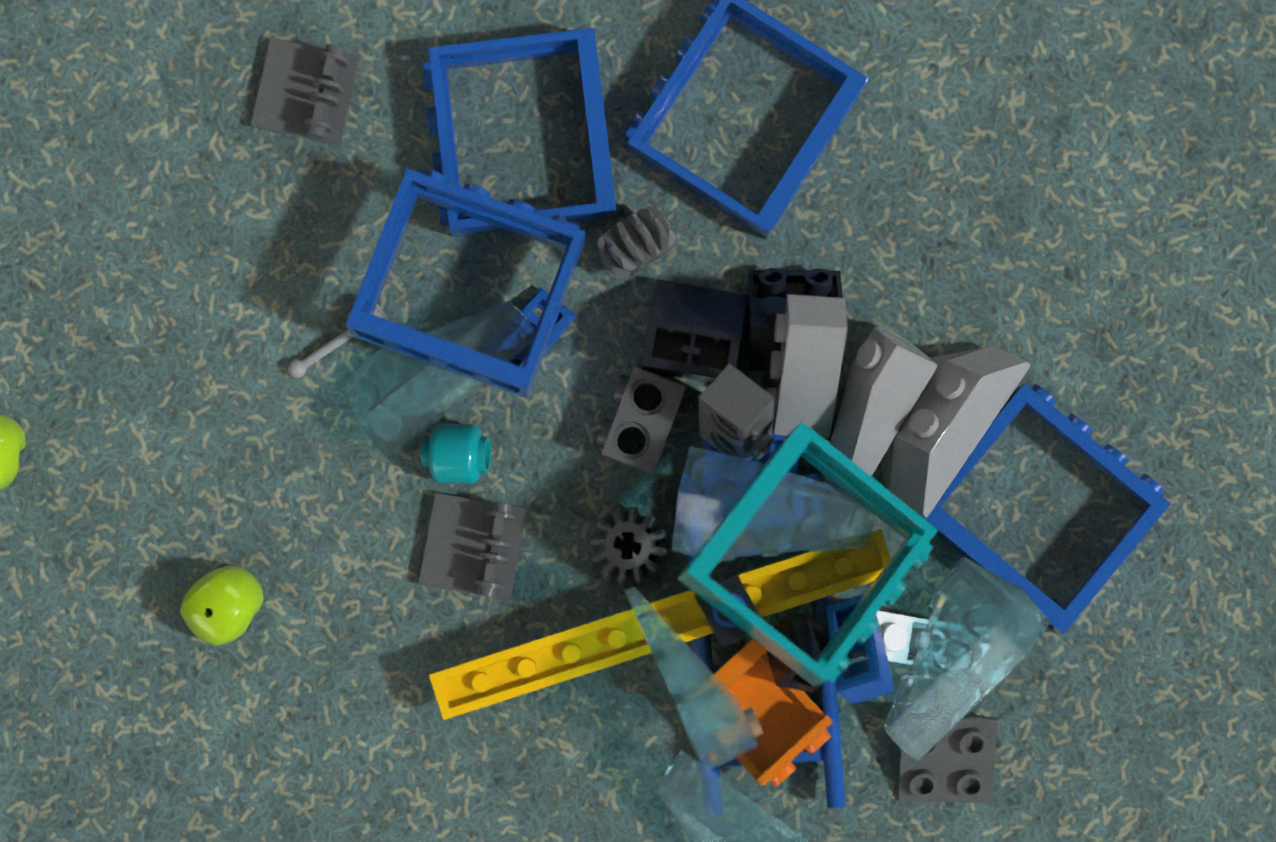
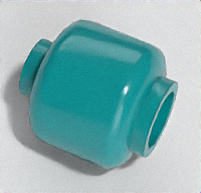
[420,423,491,485]

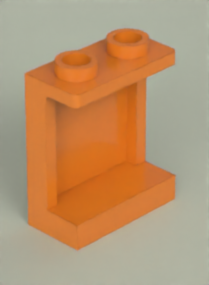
[685,639,833,787]

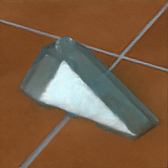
[672,447,876,562]
[883,558,1051,762]

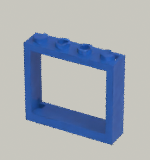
[625,0,868,239]
[422,28,617,237]
[346,168,585,398]
[920,383,1171,634]

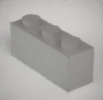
[766,295,847,438]

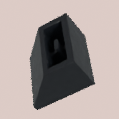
[748,268,844,372]
[640,279,748,383]

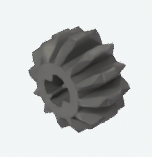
[596,206,677,279]
[588,507,667,586]

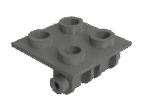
[250,37,360,145]
[419,493,527,601]
[898,714,998,803]

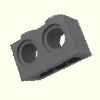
[699,364,775,469]
[596,367,687,477]

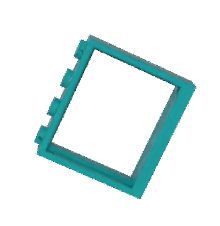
[678,421,938,687]

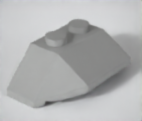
[880,346,1031,518]

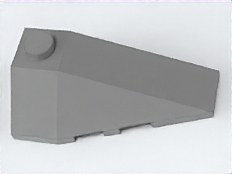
[821,326,938,526]

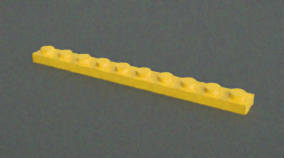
[429,528,891,720]

